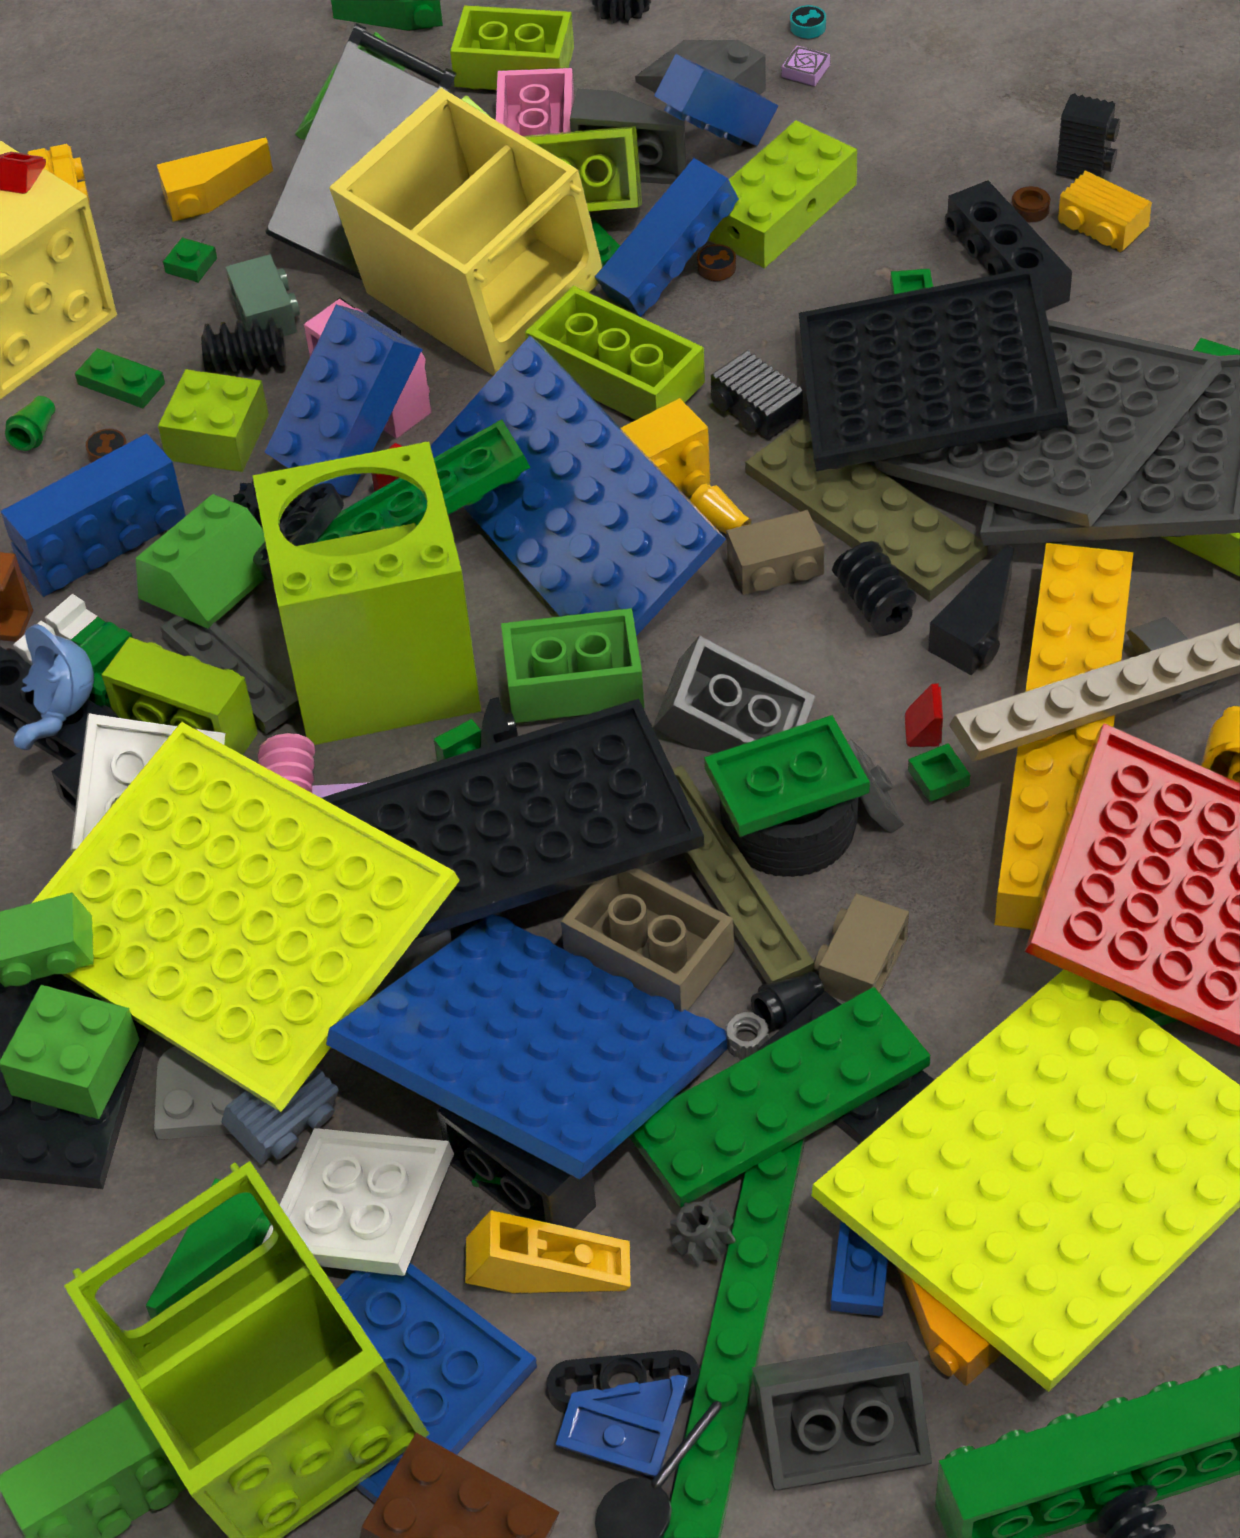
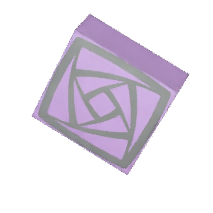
[782,46,830,86]

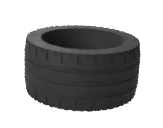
[720,733,858,877]

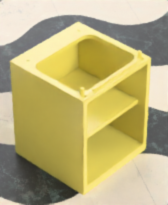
[329,88,602,376]
[0,141,117,399]

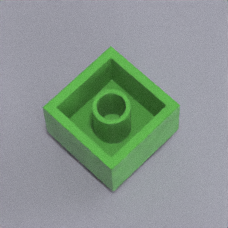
[0,985,139,1119]

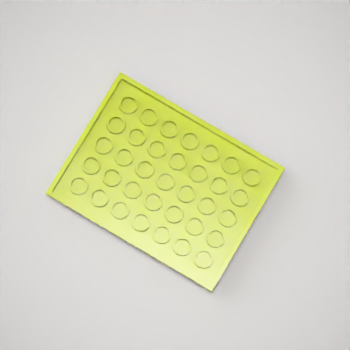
[32,722,460,1112]
[811,969,1240,1392]

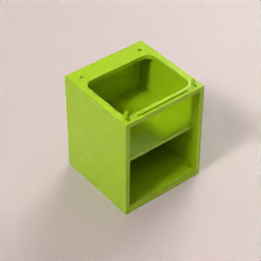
[64,1161,429,1538]

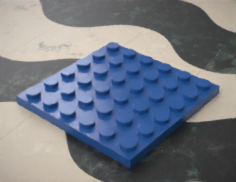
[326,914,728,1180]

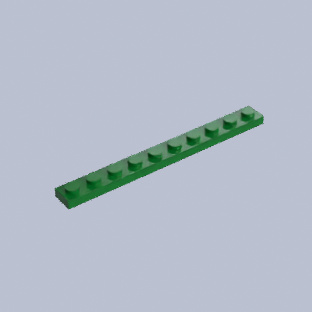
[663,1137,806,1538]

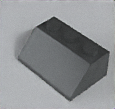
[752,1341,932,1490]

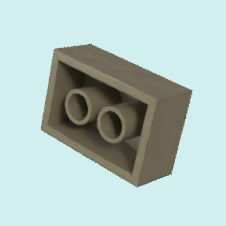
[561,868,734,1012]

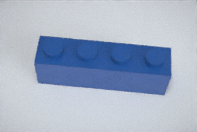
[654,54,779,146]
[595,158,739,317]

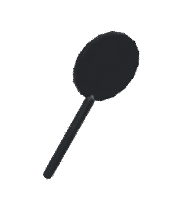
[595,1401,722,1538]

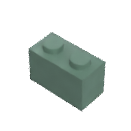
[226,254,300,336]

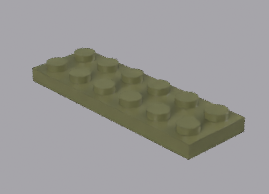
[745,419,988,602]

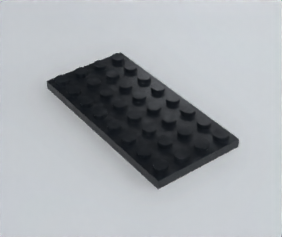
[322,699,704,940]

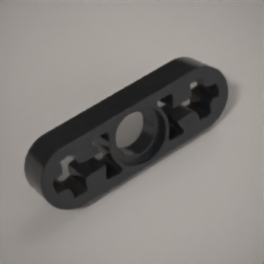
[253,483,344,580]
[547,1350,699,1414]

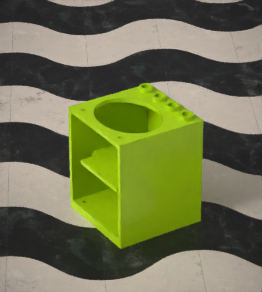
[252,441,481,745]

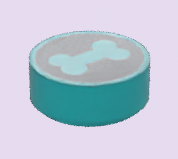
[790,5,826,39]

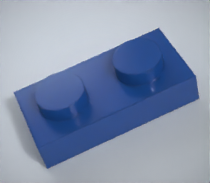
[831,1220,888,1316]

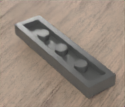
[160,615,301,734]

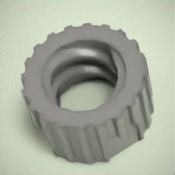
[725,1012,769,1060]

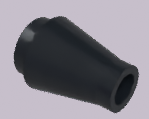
[751,971,825,1029]

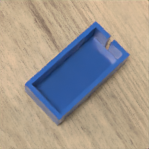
[265,304,423,496]
[1,433,186,597]

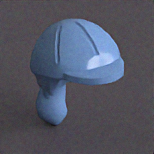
[13,624,94,750]

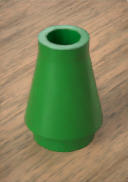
[5,396,55,451]

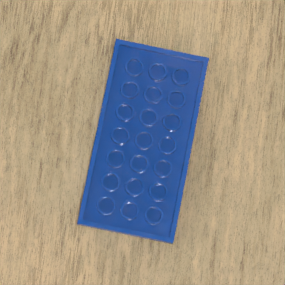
[431,336,726,636]

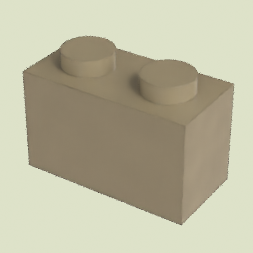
[726,510,824,595]
[814,893,909,1002]

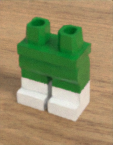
[13,594,133,708]

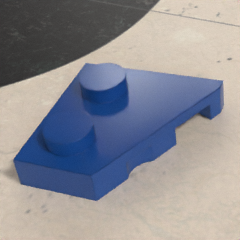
[555,1375,688,1478]

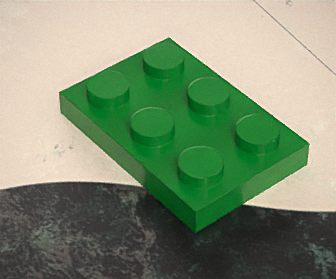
[704,715,870,837]

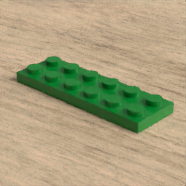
[316,419,531,542]
[629,987,931,1208]

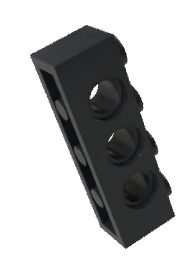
[945,180,1072,311]
[0,646,119,763]

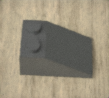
[635,40,766,95]
[570,88,686,184]
[653,635,815,753]

